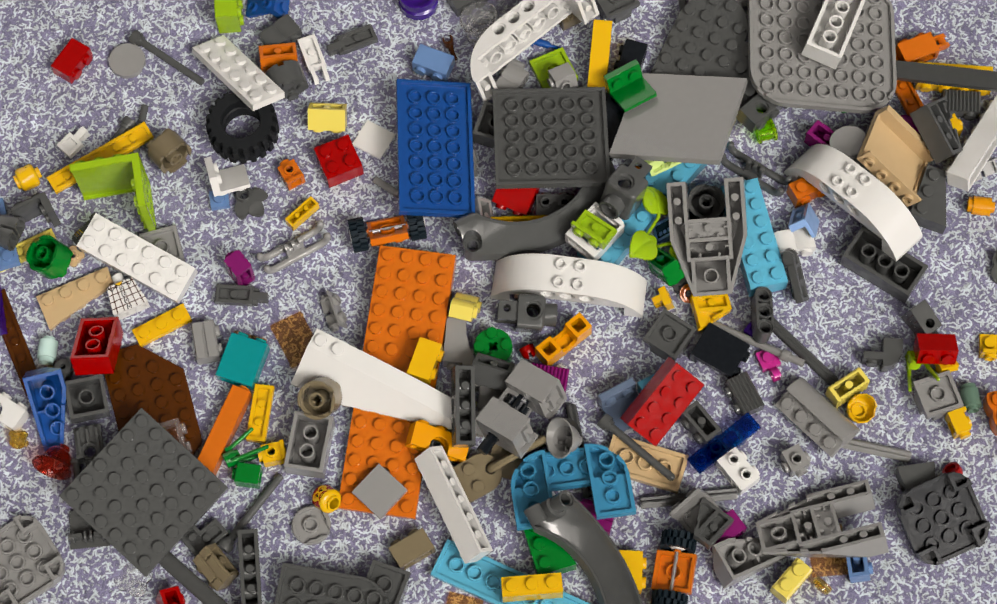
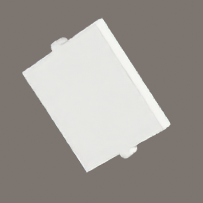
[352,120,396,160]

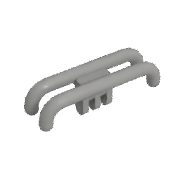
[256,220,331,274]

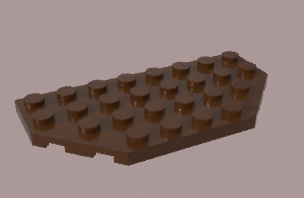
[104,344,203,455]

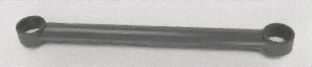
[159,552,228,604]

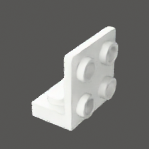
[204,157,251,197]

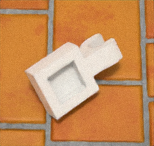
[57,126,90,159]

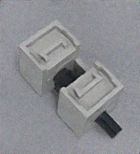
[475,359,567,459]

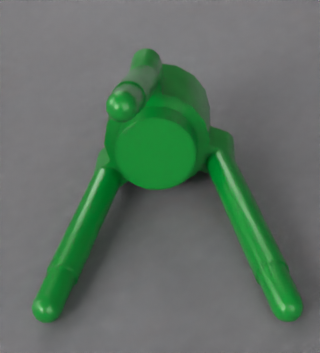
[222,427,269,468]

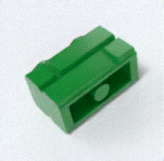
[645,247,685,286]

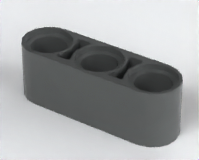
[750,287,774,344]

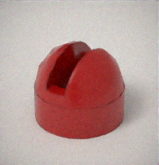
[519,343,535,360]

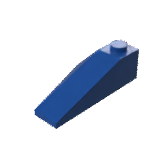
[22,367,66,451]

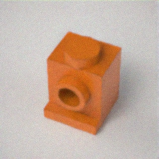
[277,159,305,190]

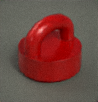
[942,462,963,475]

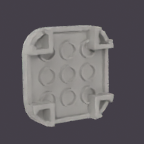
[0,515,65,604]

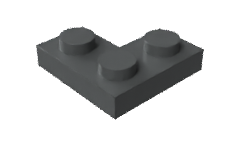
[181,518,229,557]

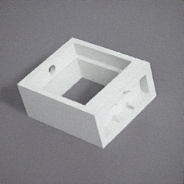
[565,202,625,260]

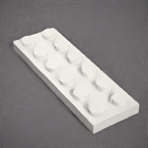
[192,35,285,111]

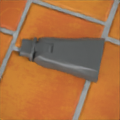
[0,214,25,251]

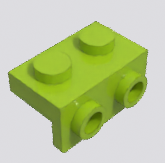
[570,209,617,250]

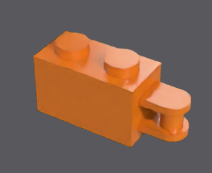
[896,32,950,63]

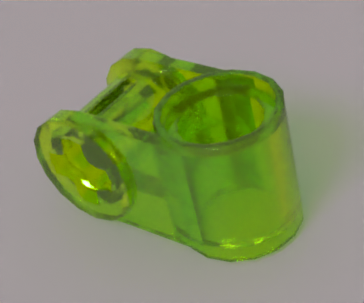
[755,111,778,144]

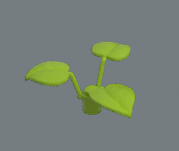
[629,186,678,261]

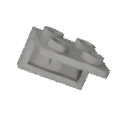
[669,488,721,533]

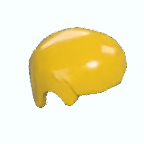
[846,393,877,424]

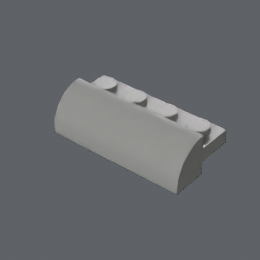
[775,378,860,458]

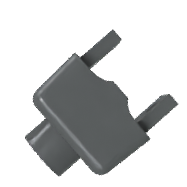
[599,156,653,220]
[496,293,558,333]

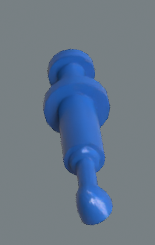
[530,39,561,49]

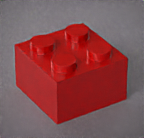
[314,134,364,188]

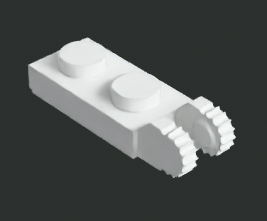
[297,34,330,85]

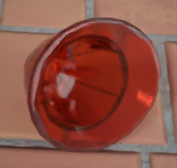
[32,444,72,480]

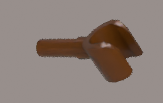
[442,35,458,61]

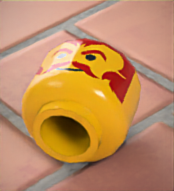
[312,484,341,513]

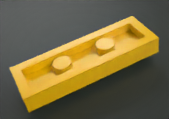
[132,303,192,347]
[246,384,275,444]

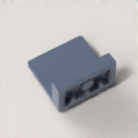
[598,378,638,432]

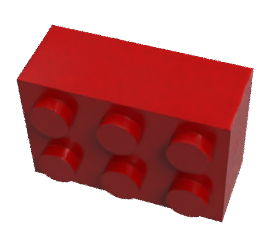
[70,317,124,375]

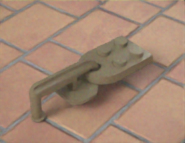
[453,435,546,503]

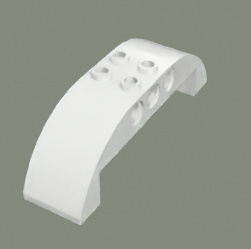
[470,0,599,102]
[784,144,923,262]
[491,253,647,318]

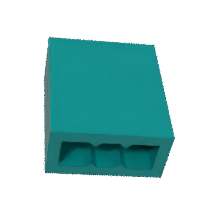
[215,332,270,391]

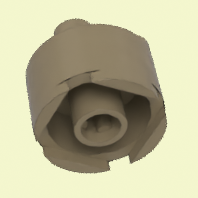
[147,128,192,174]
[297,377,342,420]

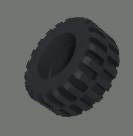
[206,92,279,164]

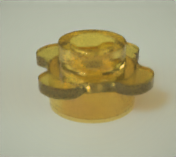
[8,430,29,449]

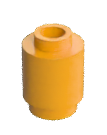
[966,196,995,216]

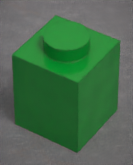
[232,462,263,489]

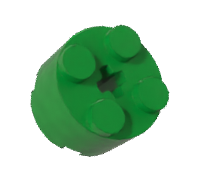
[26,235,73,279]
[474,327,513,362]

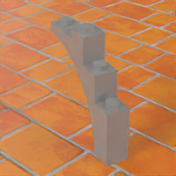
[443,318,533,412]

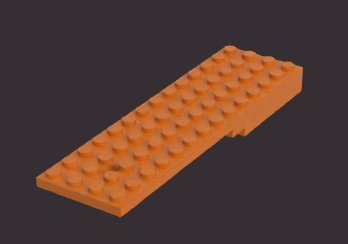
[338,245,457,520]

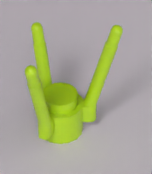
[905,350,940,392]

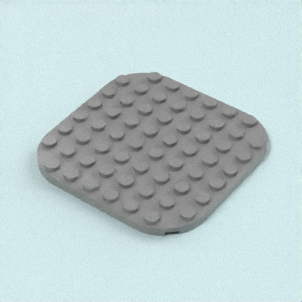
[748,0,897,114]

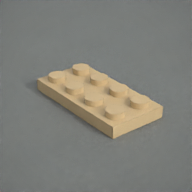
[609,434,689,494]

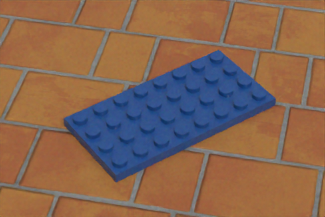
[396,79,475,218]

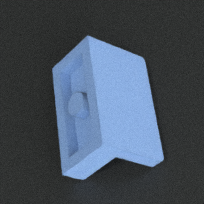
[788,203,820,238]

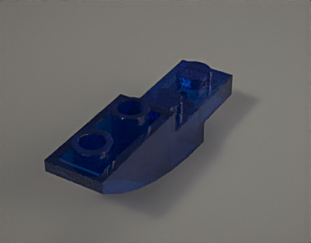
[687,412,761,475]

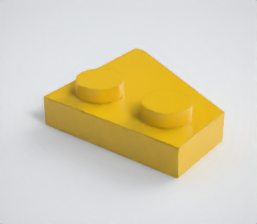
[689,294,732,331]

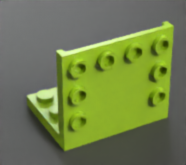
[69,152,157,231]

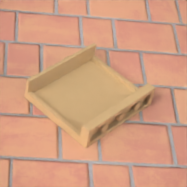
[856,105,934,207]

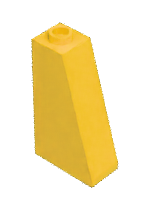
[587,19,612,93]

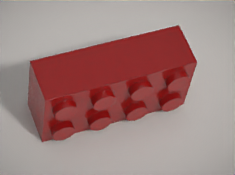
[620,357,704,446]

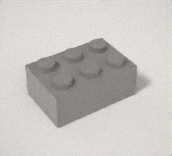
[284,411,335,479]

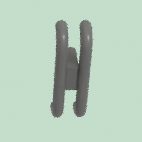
[721,141,792,197]

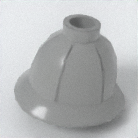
[546,417,582,459]

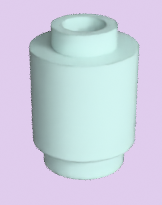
[37,336,58,365]

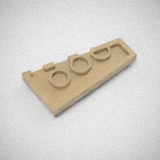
[36,267,114,331]

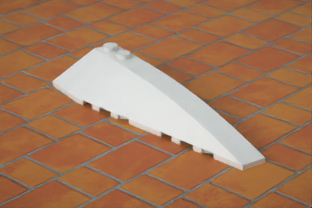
[291,329,484,438]

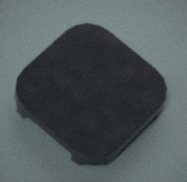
[896,472,991,565]

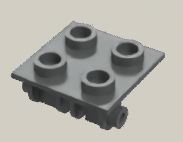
[68,510,111,550]

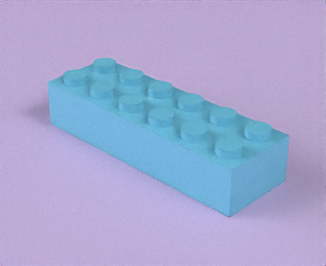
[720,178,788,297]

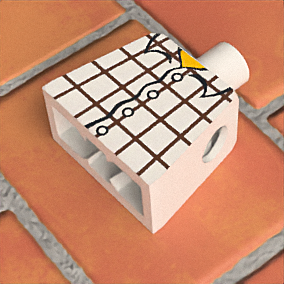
[107,273,150,320]

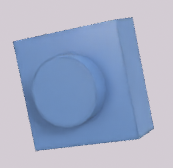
[209,191,230,211]

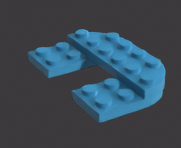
[511,444,636,531]

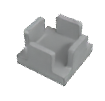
[912,370,964,421]

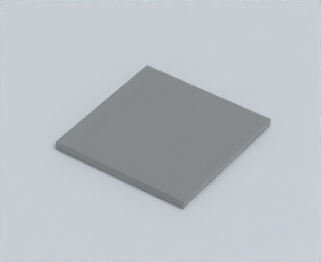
[609,73,748,165]

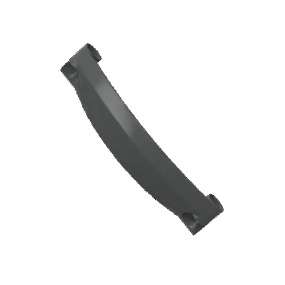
[453,160,615,261]
[523,490,643,604]

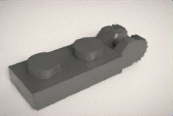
[782,249,809,303]

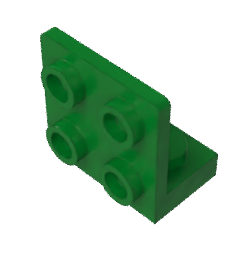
[603,59,657,112]

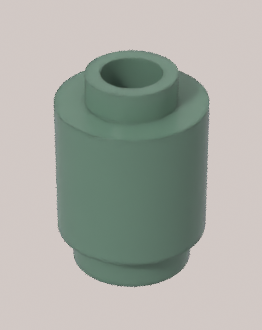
[959,383,982,413]

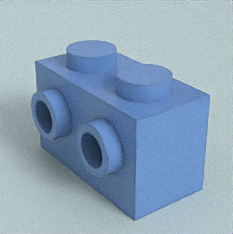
[412,44,455,82]
[846,557,874,583]

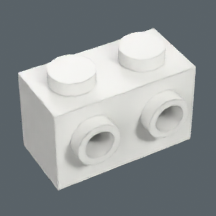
[715,447,760,496]

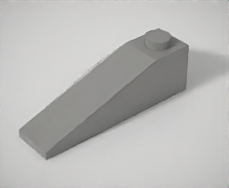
[712,537,789,589]

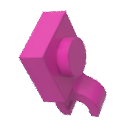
[755,350,782,383]

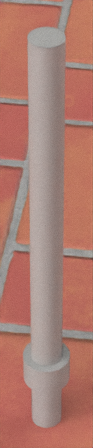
[712,321,805,367]

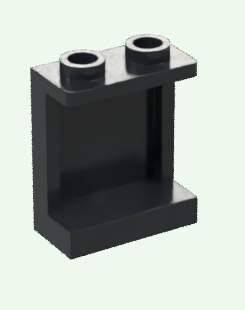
[689,323,751,379]

